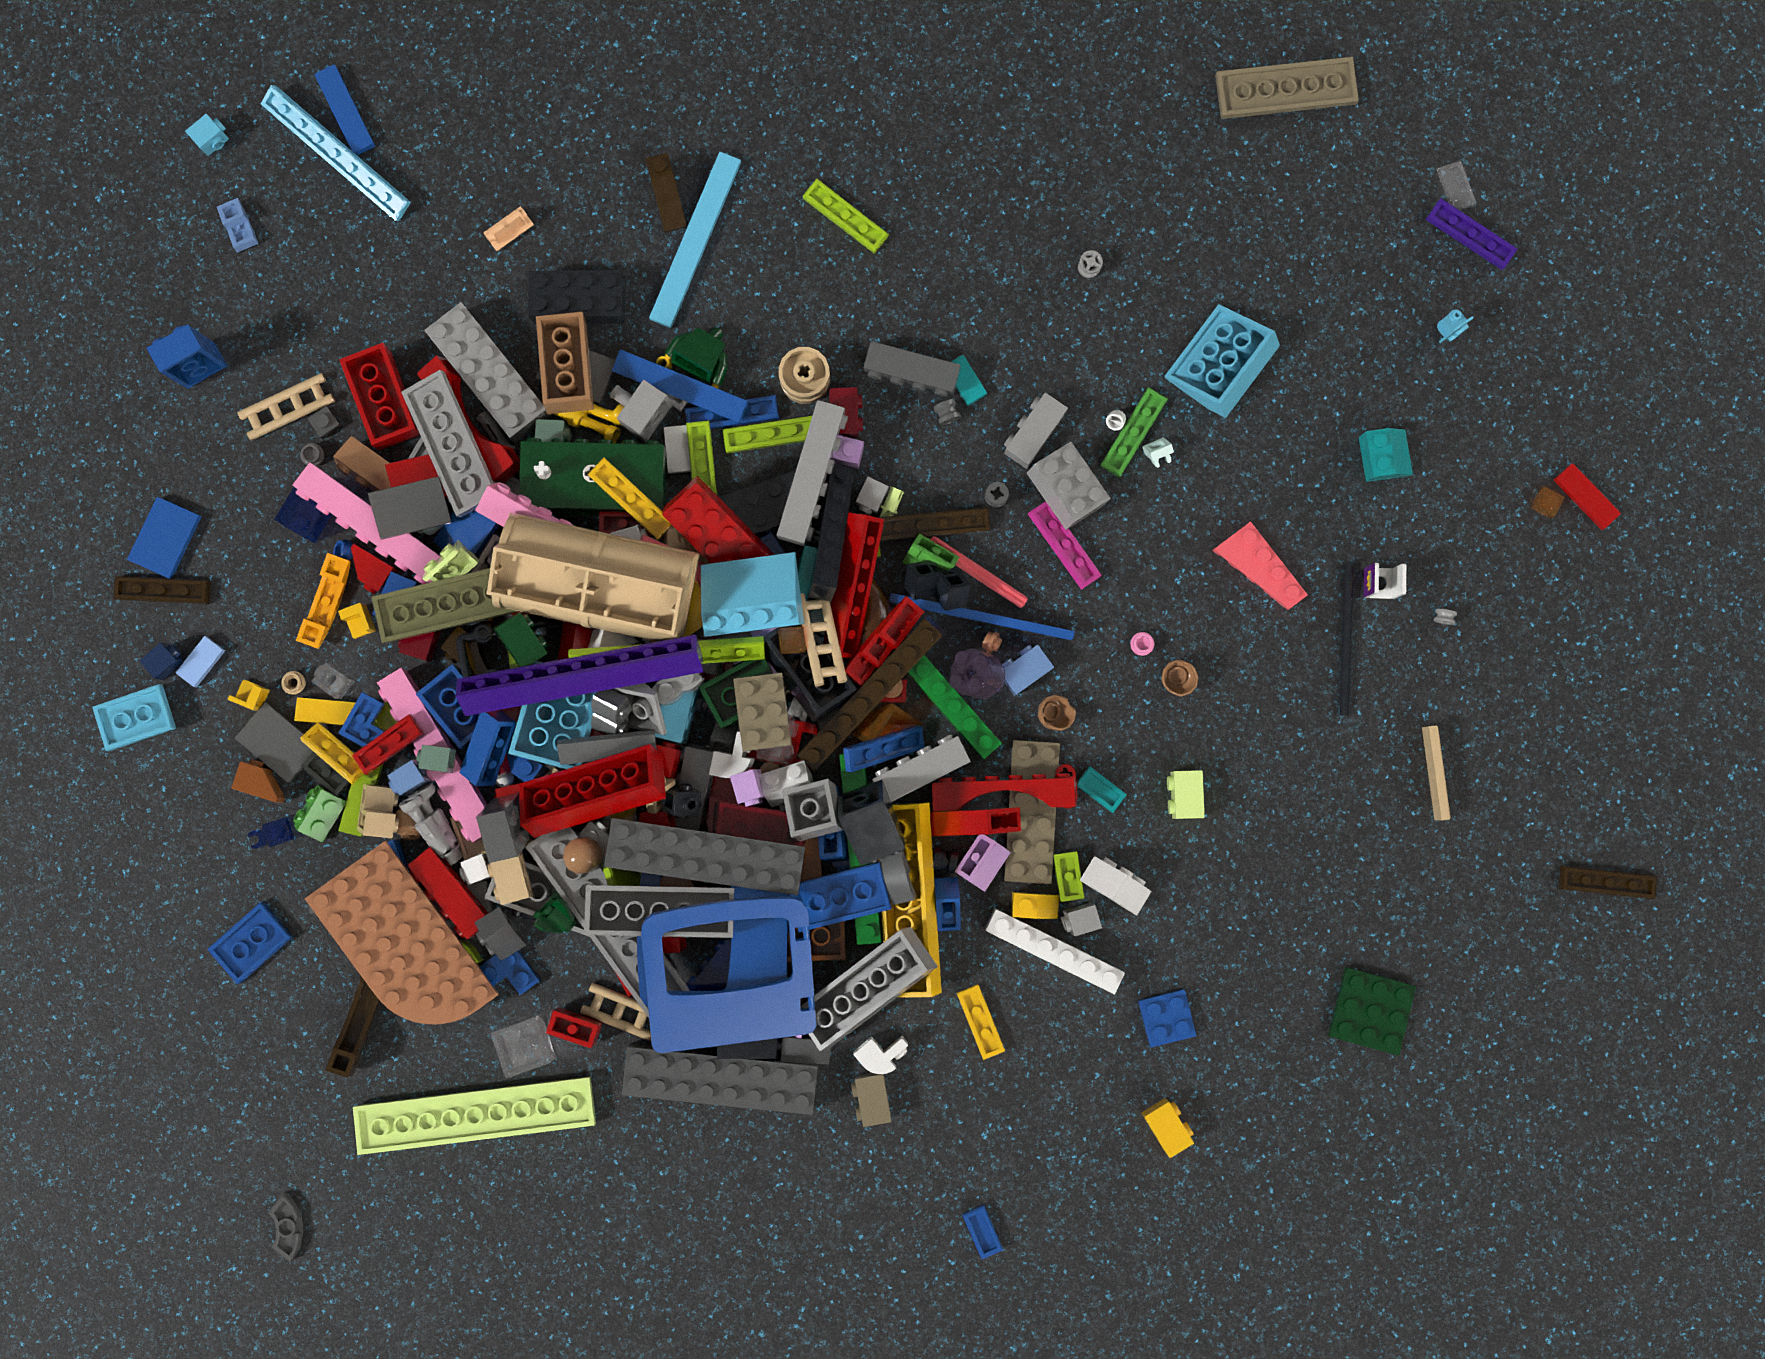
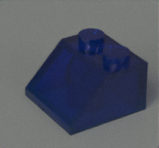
[274,487,332,543]

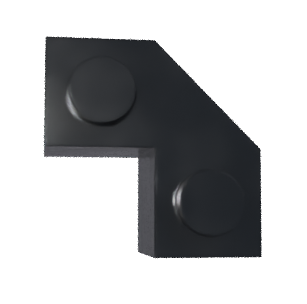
[904,560,971,611]

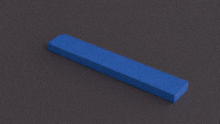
[612,349,748,423]

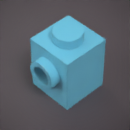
[185,114,229,156]

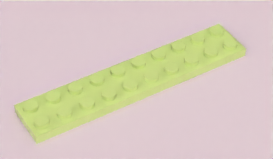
[353,1076,596,1155]

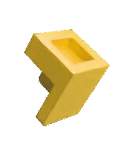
[338,603,376,639]
[227,680,270,711]

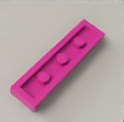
[1028,502,1102,590]

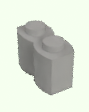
[652,673,705,706]

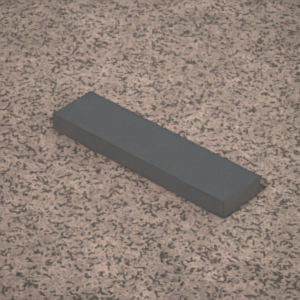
[557,730,657,765]

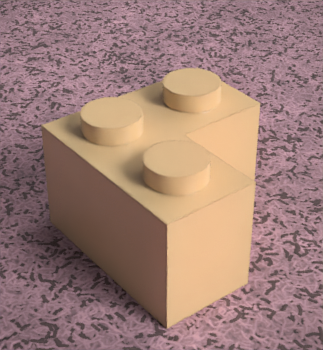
[357,783,399,838]

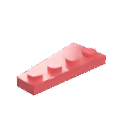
[1212,522,1308,610]

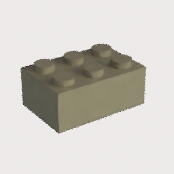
[733,673,792,751]

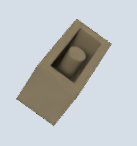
[851,1073,891,1127]

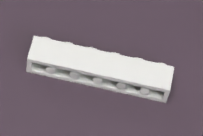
[984,908,1125,994]

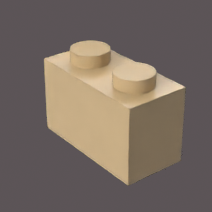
[487,852,534,905]

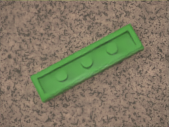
[1100,387,1168,478]

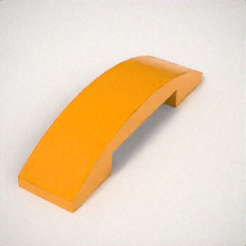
[296,553,351,649]

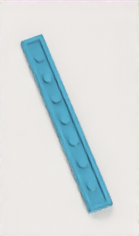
[261,85,411,221]
[649,152,741,328]

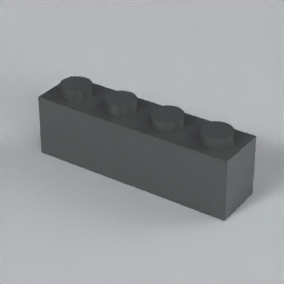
[863,341,961,397]
[675,743,718,832]

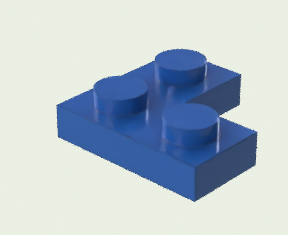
[339,692,385,747]
[480,950,541,995]

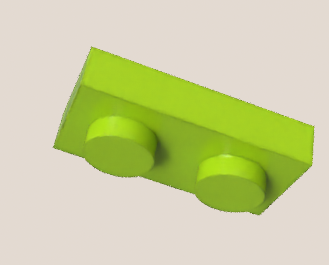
[1053,851,1084,902]

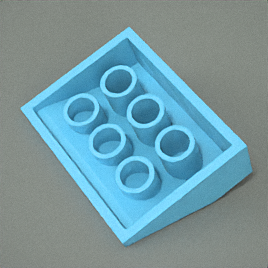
[1165,304,1280,418]
[701,552,804,637]
[508,661,596,769]

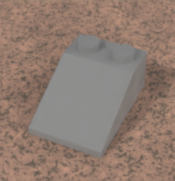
[611,683,667,735]

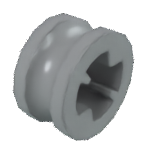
[1434,609,1457,625]

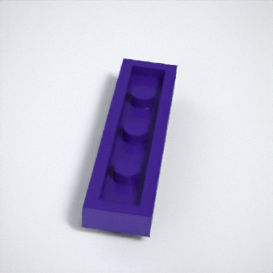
[1425,198,1517,270]

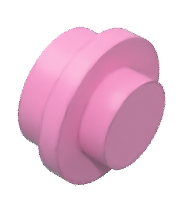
[1130,632,1154,656]

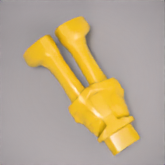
[554,404,625,444]

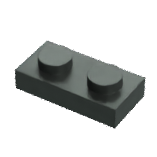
[301,752,350,797]

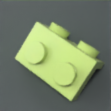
[422,540,479,582]

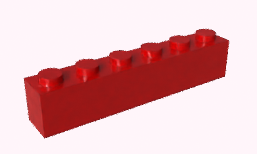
[823,513,884,658]

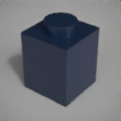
[139,642,184,680]

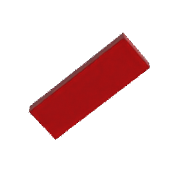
[1553,463,1621,530]
[352,714,425,775]

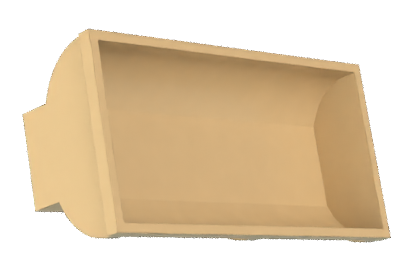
[487,512,699,642]

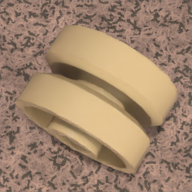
[779,347,830,404]

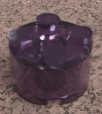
[950,649,1005,700]

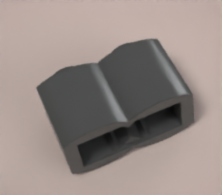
[591,689,631,735]

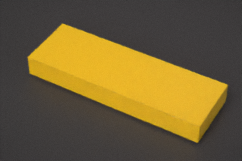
[294,697,355,725]
[300,722,364,785]
[957,984,1005,1060]

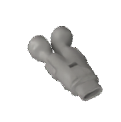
[399,783,463,866]

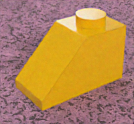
[1011,892,1059,919]

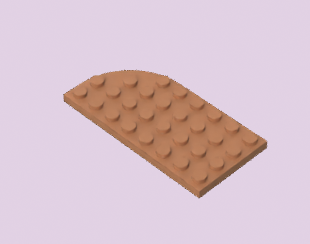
[305,841,499,1024]

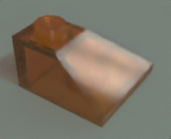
[853,703,922,762]

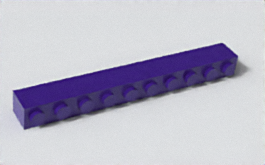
[456,635,703,716]

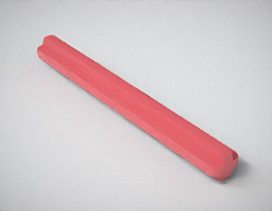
[930,536,1028,608]

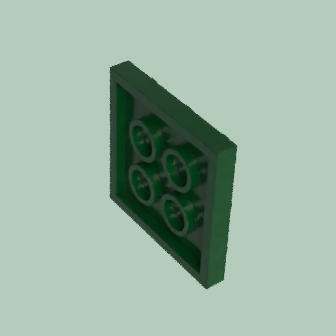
[1328,967,1416,1056]

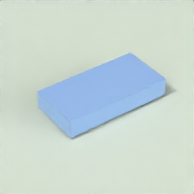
[176,636,226,687]

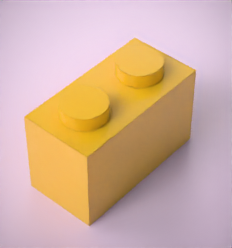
[1141,1098,1194,1158]

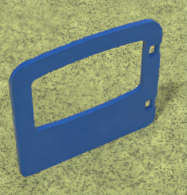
[637,872,788,1007]
[641,896,816,1053]

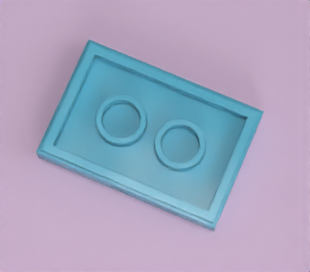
[92,684,176,751]

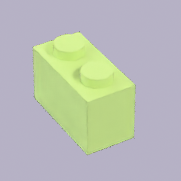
[1167,771,1204,819]

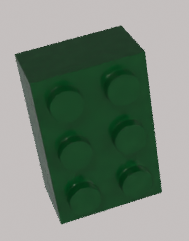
[493,613,548,667]
[699,658,774,730]

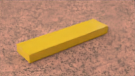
[588,458,672,540]

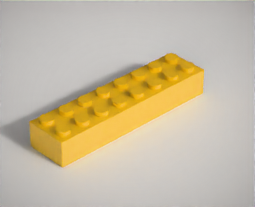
[878,803,942,997]

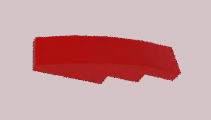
[844,596,924,686]

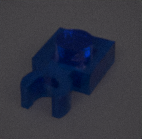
[248,817,294,849]

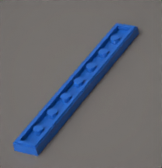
[889,593,1075,640]

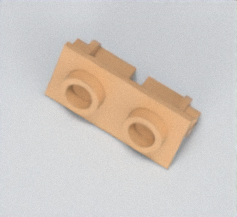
[483,206,534,251]

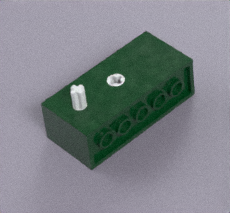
[519,438,666,516]

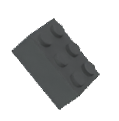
[476,793,533,863]

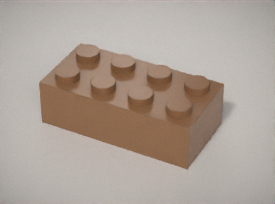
[536,312,594,414]

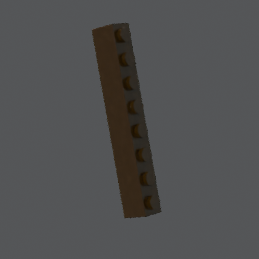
[797,615,945,771]

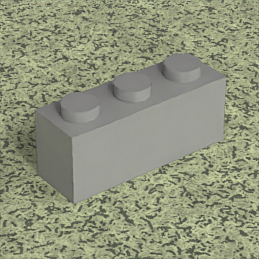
[1004,393,1068,469]

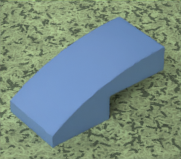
[217,198,259,253]

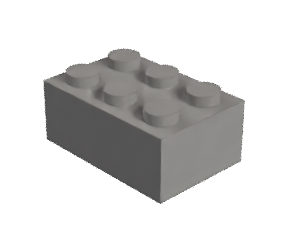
[1027,442,1111,530]

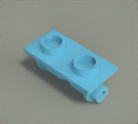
[1437,310,1473,343]

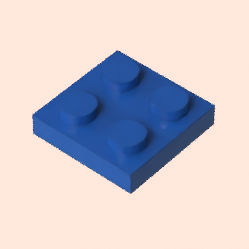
[1138,989,1196,1047]

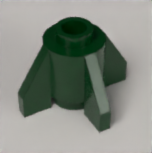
[533,890,576,934]

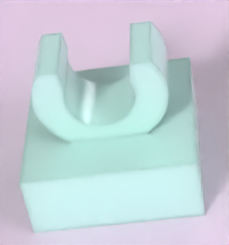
[1143,437,1174,468]

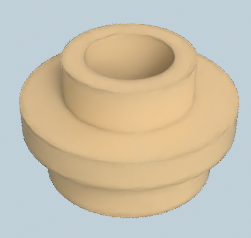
[281,671,306,695]

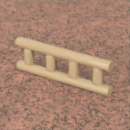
[237,373,335,441]
[801,593,847,686]
[580,982,651,1041]

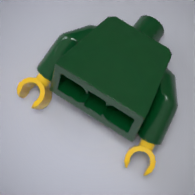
[656,327,728,389]

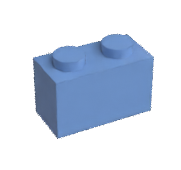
[998,645,1054,696]
[387,760,435,796]

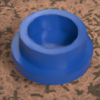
[333,539,353,560]

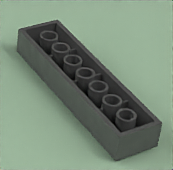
[604,818,805,896]
[622,1043,818,1115]

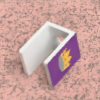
[1364,563,1406,599]

